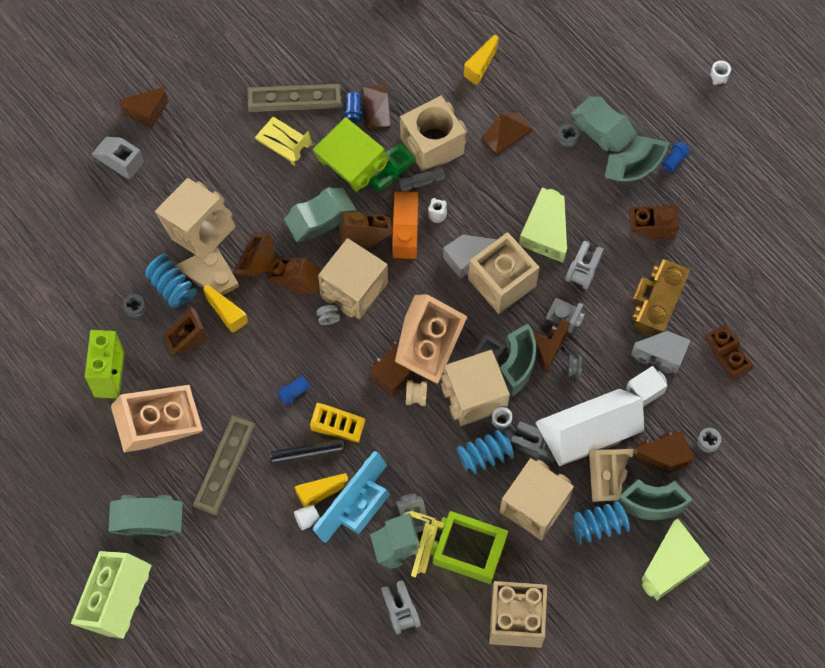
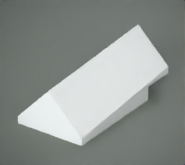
[536,389,644,466]

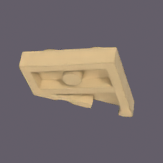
[175,247,239,295]
[589,449,634,502]

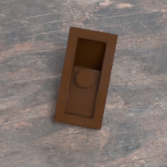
[533,319,570,373]

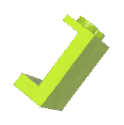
[312,117,389,192]

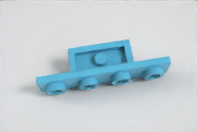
[313,451,390,543]

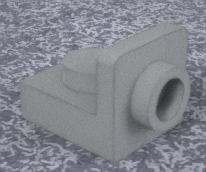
[545,298,585,334]
[396,494,428,533]

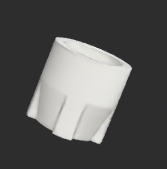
[710,61,731,85]
[428,198,447,223]
[491,407,512,432]
[294,504,320,530]

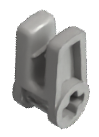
[565,241,604,290]
[510,422,555,464]
[381,580,421,635]

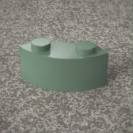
[570,97,638,152]
[605,135,669,181]
[284,187,356,242]
[499,324,536,397]
[618,479,693,520]
[108,495,183,536]
[370,513,420,569]

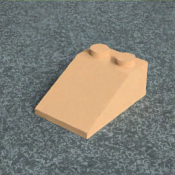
[395,294,467,383]
[111,385,203,452]

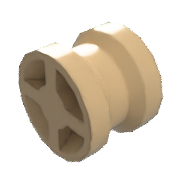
[406,380,427,406]

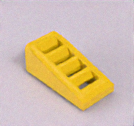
[464,35,499,85]
[203,284,248,333]
[310,403,366,443]
[294,473,349,507]

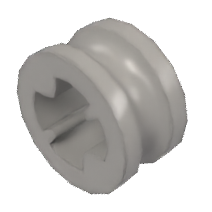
[316,305,340,325]
[697,428,721,453]

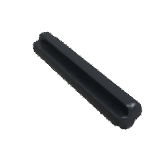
[270,439,345,466]

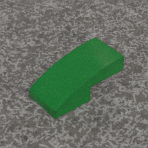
[369,143,416,192]

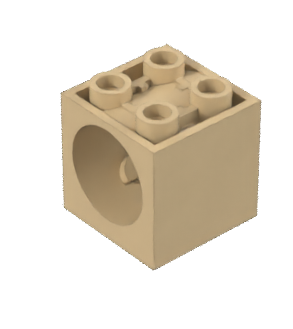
[400,95,467,172]
[155,178,236,260]
[468,232,540,314]
[318,238,388,320]
[441,350,510,426]
[499,458,574,541]
[489,581,547,648]

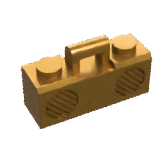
[632,259,690,337]

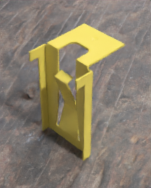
[255,117,313,166]
[404,511,444,577]

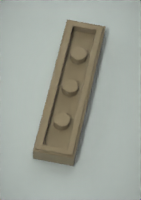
[248,84,341,112]
[193,415,256,516]

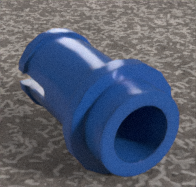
[344,92,362,124]
[662,142,690,172]
[277,375,310,405]

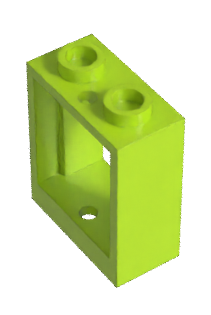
[85,330,125,398]
[430,511,508,584]

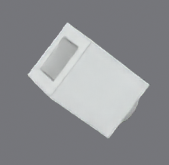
[626,366,668,407]

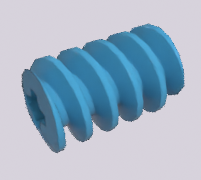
[145,253,197,308]
[457,430,514,474]
[573,502,630,545]

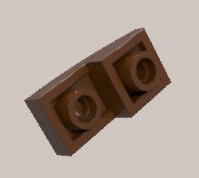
[705,324,753,380]

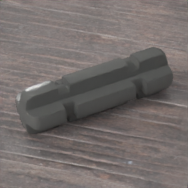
[399,167,445,192]

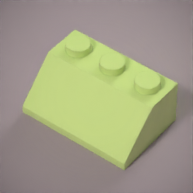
[71,551,152,639]

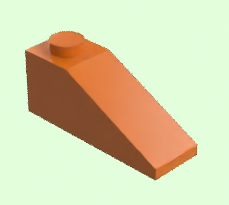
[393,191,418,259]

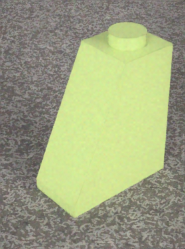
[519,188,567,263]
[641,519,710,600]

